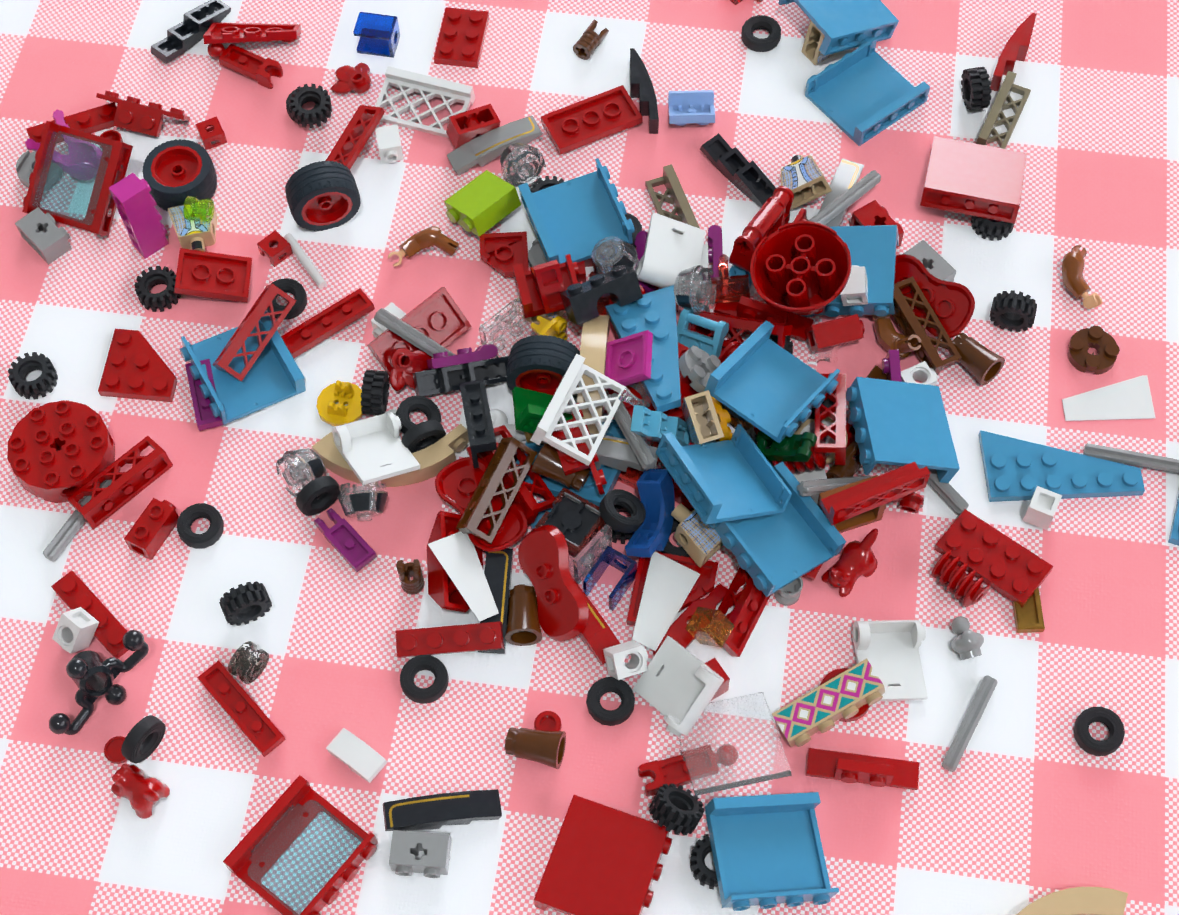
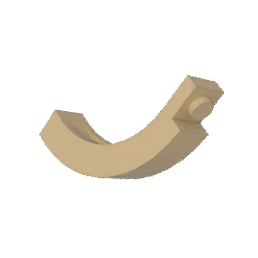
[577,315,610,434]
[311,424,469,487]
[1016,887,1128,915]

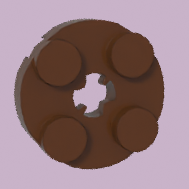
[1067,326,1120,375]

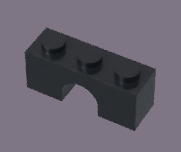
[560,265,643,326]

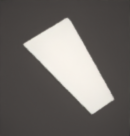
[428,532,499,622]

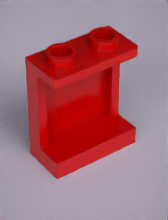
[513,254,582,319]

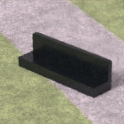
[459,379,497,469]

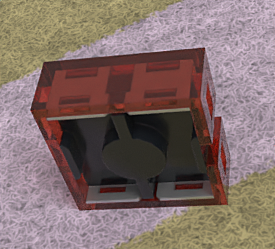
[535,487,606,561]

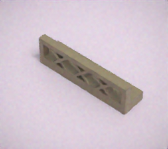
[976,71,1031,149]
[645,164,700,228]

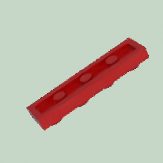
[26,102,117,144]
[281,288,375,359]
[51,570,128,658]
[395,621,504,658]
[197,660,286,757]

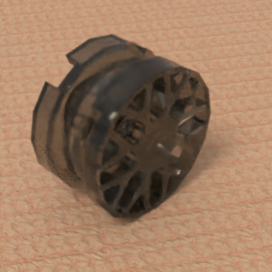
[228,641,269,684]

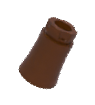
[952,332,1005,385]
[531,443,591,492]
[505,584,542,646]
[504,727,566,770]

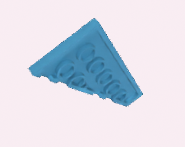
[606,285,681,412]
[978,430,1145,502]

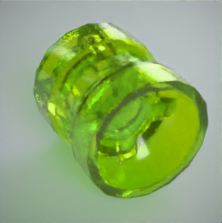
[183,196,215,223]

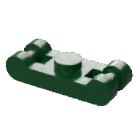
[756,431,817,462]

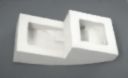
[326,728,388,783]

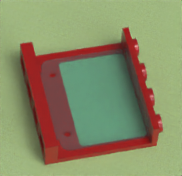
[22,121,133,237]
[223,775,378,915]

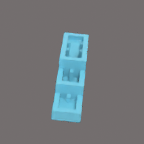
[630,405,691,446]

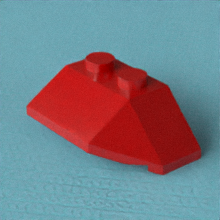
[426,510,483,613]

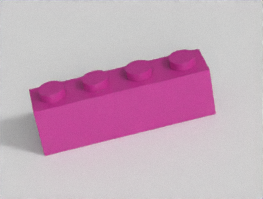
[109,173,169,259]

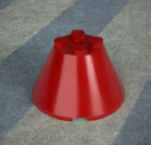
[750,221,852,315]

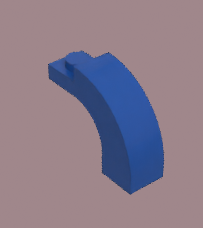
[625,469,675,558]

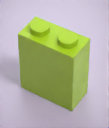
[444,170,521,237]

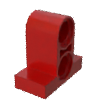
[530,259,565,314]

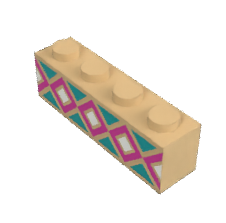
[772,658,885,747]

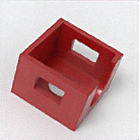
[195,116,227,150]
[257,230,293,267]

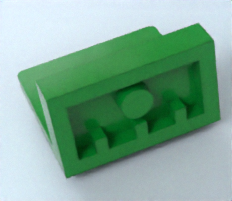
[512,387,573,436]

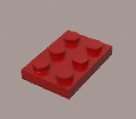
[434,7,489,68]
[174,248,252,303]

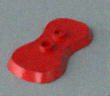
[894,254,975,338]
[435,457,528,552]
[518,525,589,642]

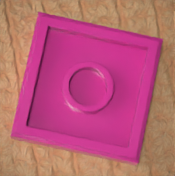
[605,330,653,391]

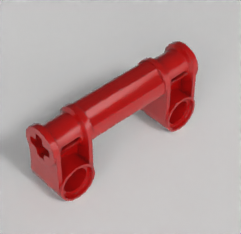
[729,186,794,273]

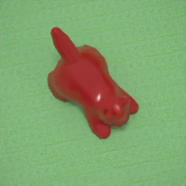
[821,528,879,597]
[111,764,170,819]

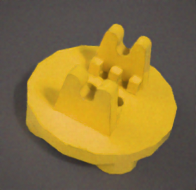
[530,316,568,341]
[316,380,363,426]

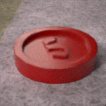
[104,736,128,764]

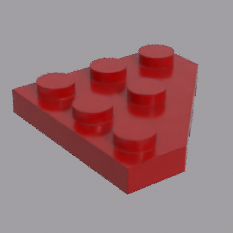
[98,328,178,402]
[627,552,718,626]

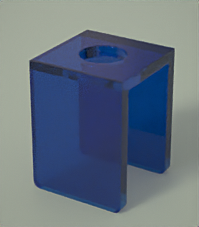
[353,12,401,58]
[583,546,637,611]

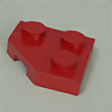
[480,231,529,278]

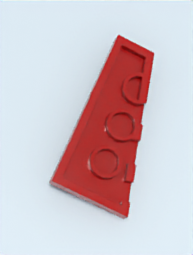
[203,22,301,44]

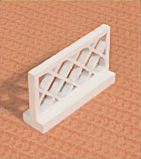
[372,66,476,138]
[530,354,627,466]

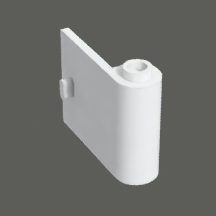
[636,212,706,298]
[332,412,420,485]
[852,620,928,701]
[633,636,724,737]

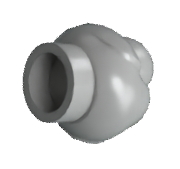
[951,616,984,660]

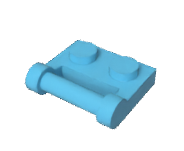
[677,308,729,357]

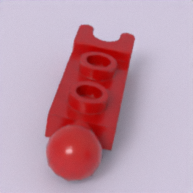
[207,43,283,89]
[638,746,738,797]

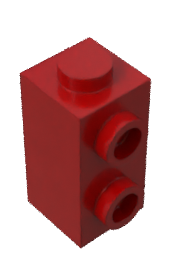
[805,314,865,353]
[124,498,179,560]

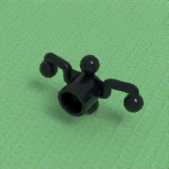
[49,629,149,735]

